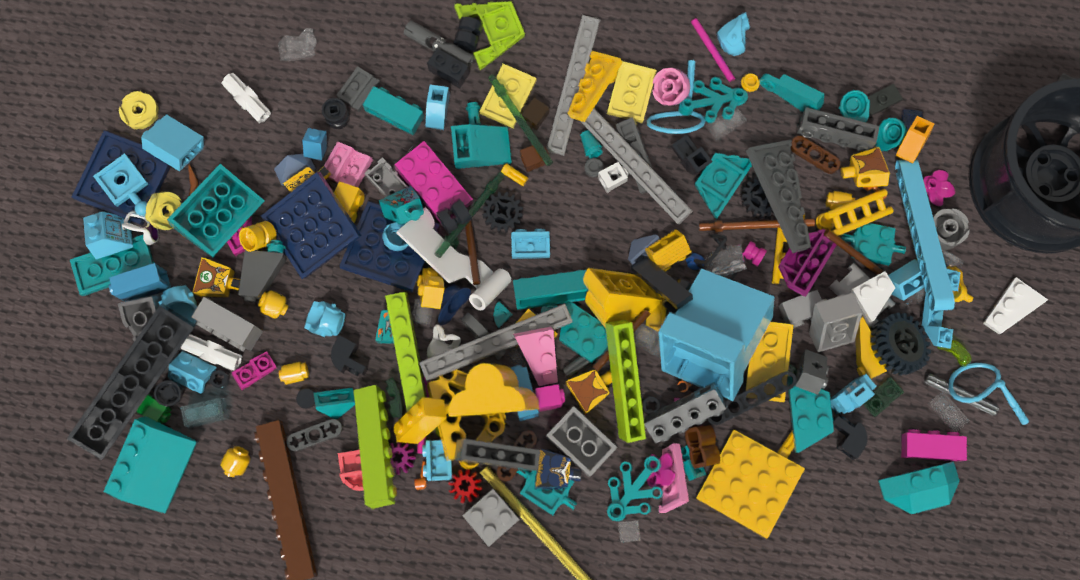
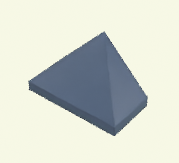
[274,154,316,186]
[628,235,660,265]

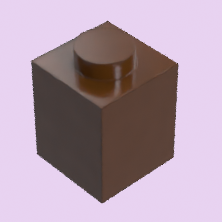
[520,142,550,172]

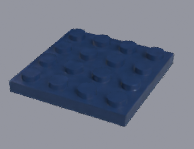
[71,130,171,226]
[261,172,362,279]
[340,201,439,293]

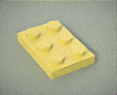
[607,61,657,123]
[480,64,537,129]

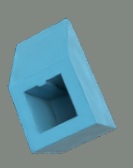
[425,84,450,130]

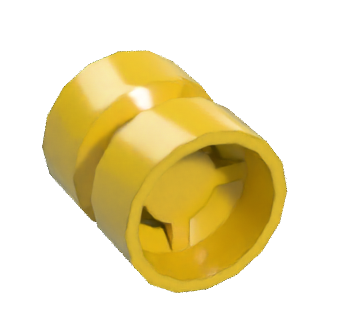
[239,221,277,252]

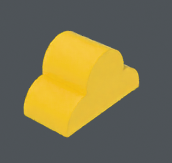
[583,268,662,328]
[449,364,539,417]

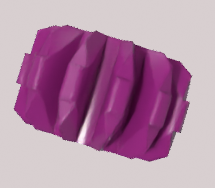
[390,442,416,475]

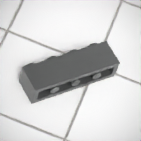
[454,439,540,471]

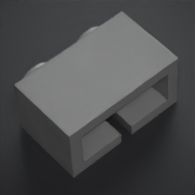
[778,290,822,328]

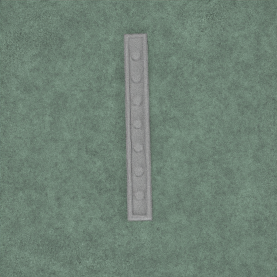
[547,15,600,156]
[581,108,693,225]
[419,304,573,381]

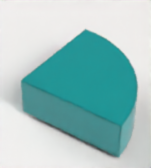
[493,302,512,328]

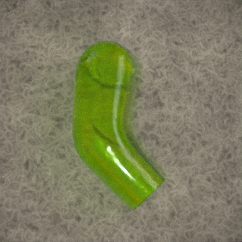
[937,340,972,366]

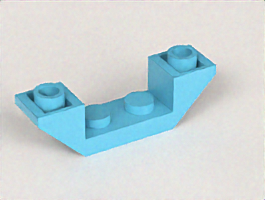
[922,269,960,349]

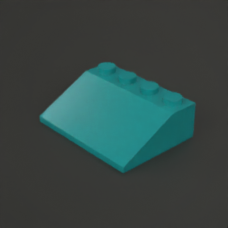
[167,164,265,257]
[103,416,198,513]

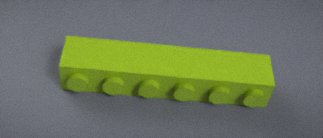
[385,292,427,412]
[605,320,646,443]
[354,385,397,509]

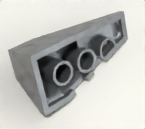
[118,293,173,373]

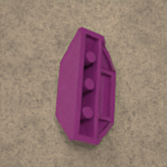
[778,229,837,297]

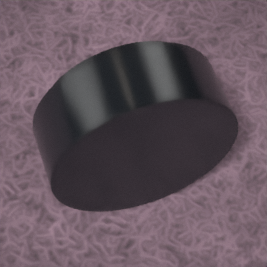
[296,389,315,409]

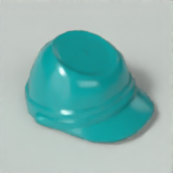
[839,90,870,123]
[875,118,907,151]

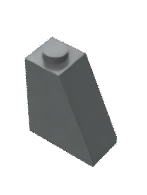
[238,250,287,303]

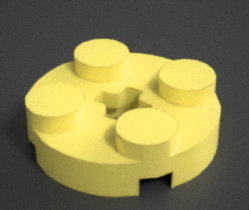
[119,91,159,129]
[145,192,181,230]

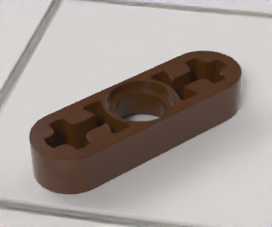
[790,136,840,174]
[497,431,537,482]

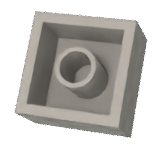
[463,489,519,547]

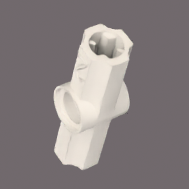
[221,73,271,123]
[181,335,242,371]

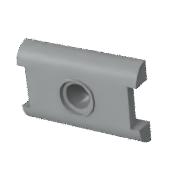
[829,263,895,328]

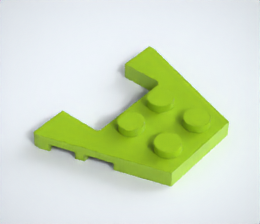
[454,2,525,70]

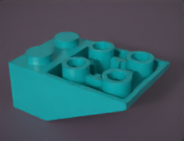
[451,124,512,169]

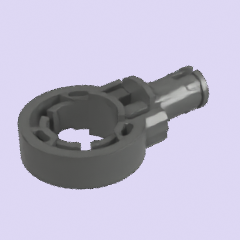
[461,313,506,360]

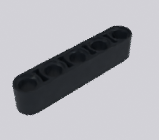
[708,371,797,425]

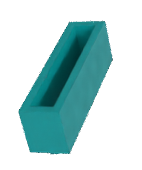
[513,270,589,310]

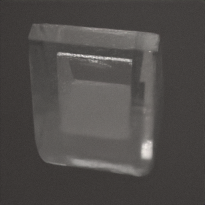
[505,345,527,368]

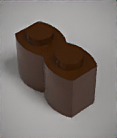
[685,425,720,469]

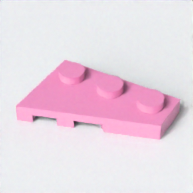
[513,327,558,386]
[659,443,689,513]

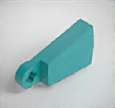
[759,74,824,112]

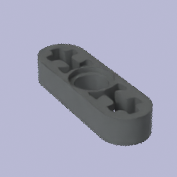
[286,419,343,451]

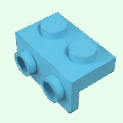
[511,229,550,259]
[168,351,217,394]
[422,440,452,481]

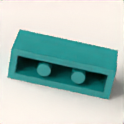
[363,86,424,136]

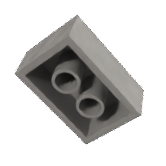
[809,293,862,352]
[192,297,263,352]
[546,406,617,477]

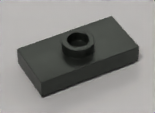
[868,84,903,117]

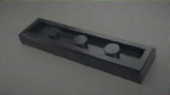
[631,257,693,309]

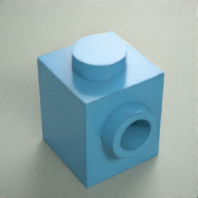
[302,128,327,160]

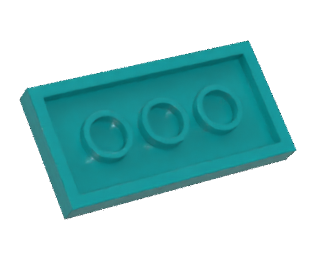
[70,234,154,296]

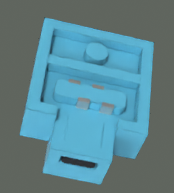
[830,374,877,414]

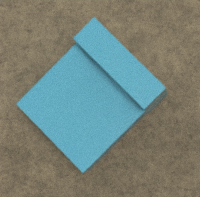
[659,269,774,401]

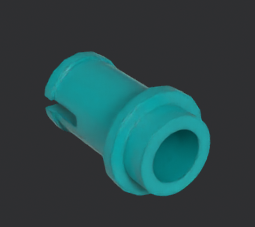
[466,102,481,125]

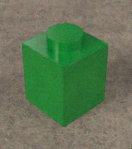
[136,395,172,424]

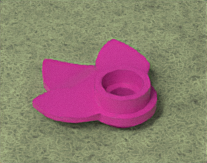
[923,170,955,207]
[647,453,676,488]

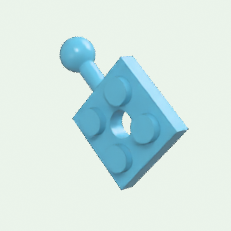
[93,153,148,216]

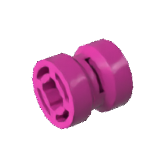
[741,241,767,266]

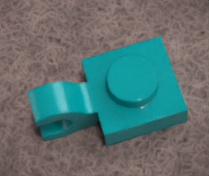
[681,445,706,481]

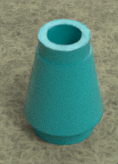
[580,130,603,159]

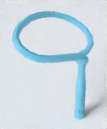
[647,60,705,134]
[949,363,1029,425]

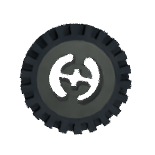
[870,313,931,376]

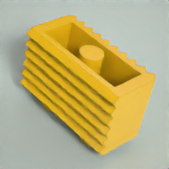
[645,230,691,271]

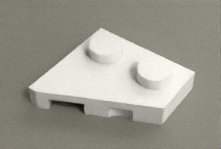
[850,271,895,323]

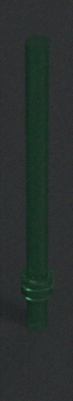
[488,74,553,166]
[434,172,505,258]

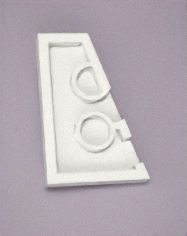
[983,277,1048,334]

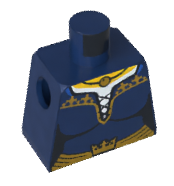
[534,449,582,490]

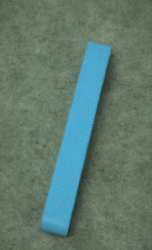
[895,159,955,311]

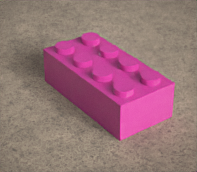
[394,141,473,225]

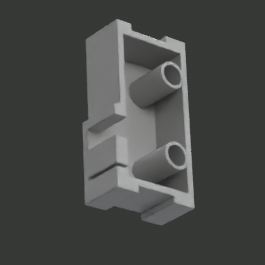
[364,157,408,197]

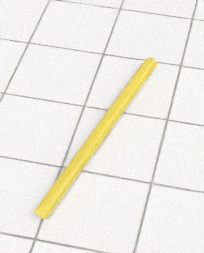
[480,466,591,580]

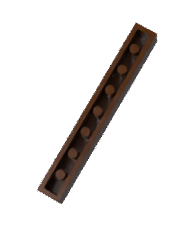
[254,420,318,580]

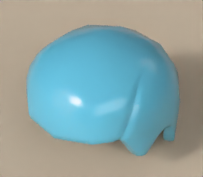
[382,222,409,251]

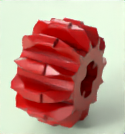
[449,469,482,503]

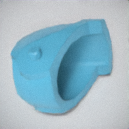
[717,12,750,56]
[158,285,198,324]
[304,301,345,337]

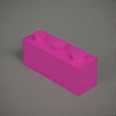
[901,429,967,461]

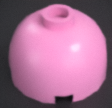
[652,68,690,106]

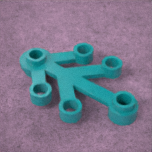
[678,77,748,123]
[607,456,664,521]

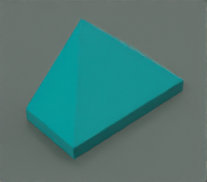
[313,388,355,419]

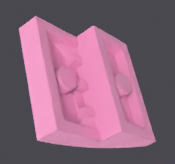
[324,142,373,187]

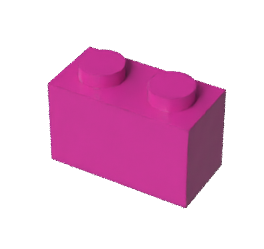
[535,384,565,412]

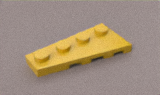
[567,51,623,122]

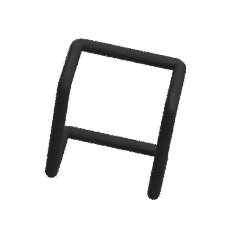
[694,234,746,280]

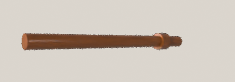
[699,219,815,232]

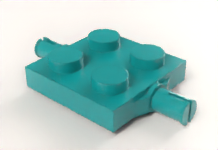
[841,223,906,266]
[517,470,577,516]

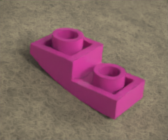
[232,351,277,390]

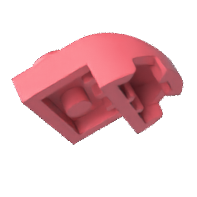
[338,450,364,491]

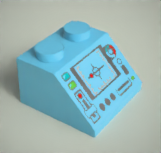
[83,212,133,259]

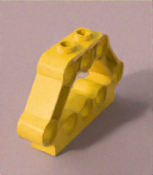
[427,370,506,469]

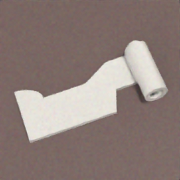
[396,207,511,310]

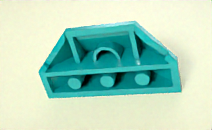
[878,461,960,514]

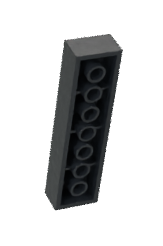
[67,303,196,460]

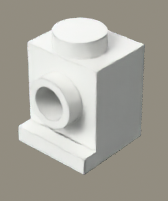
[598,162,628,193]

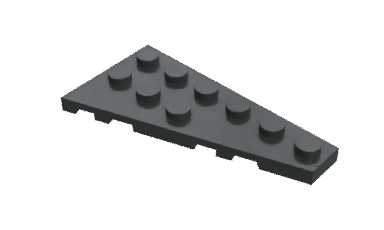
[746,140,811,253]

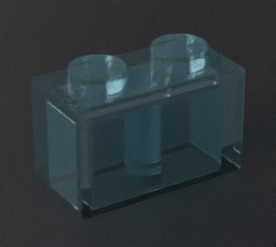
[181,398,229,428]

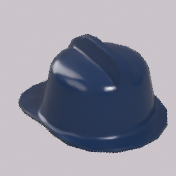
[438,283,471,325]

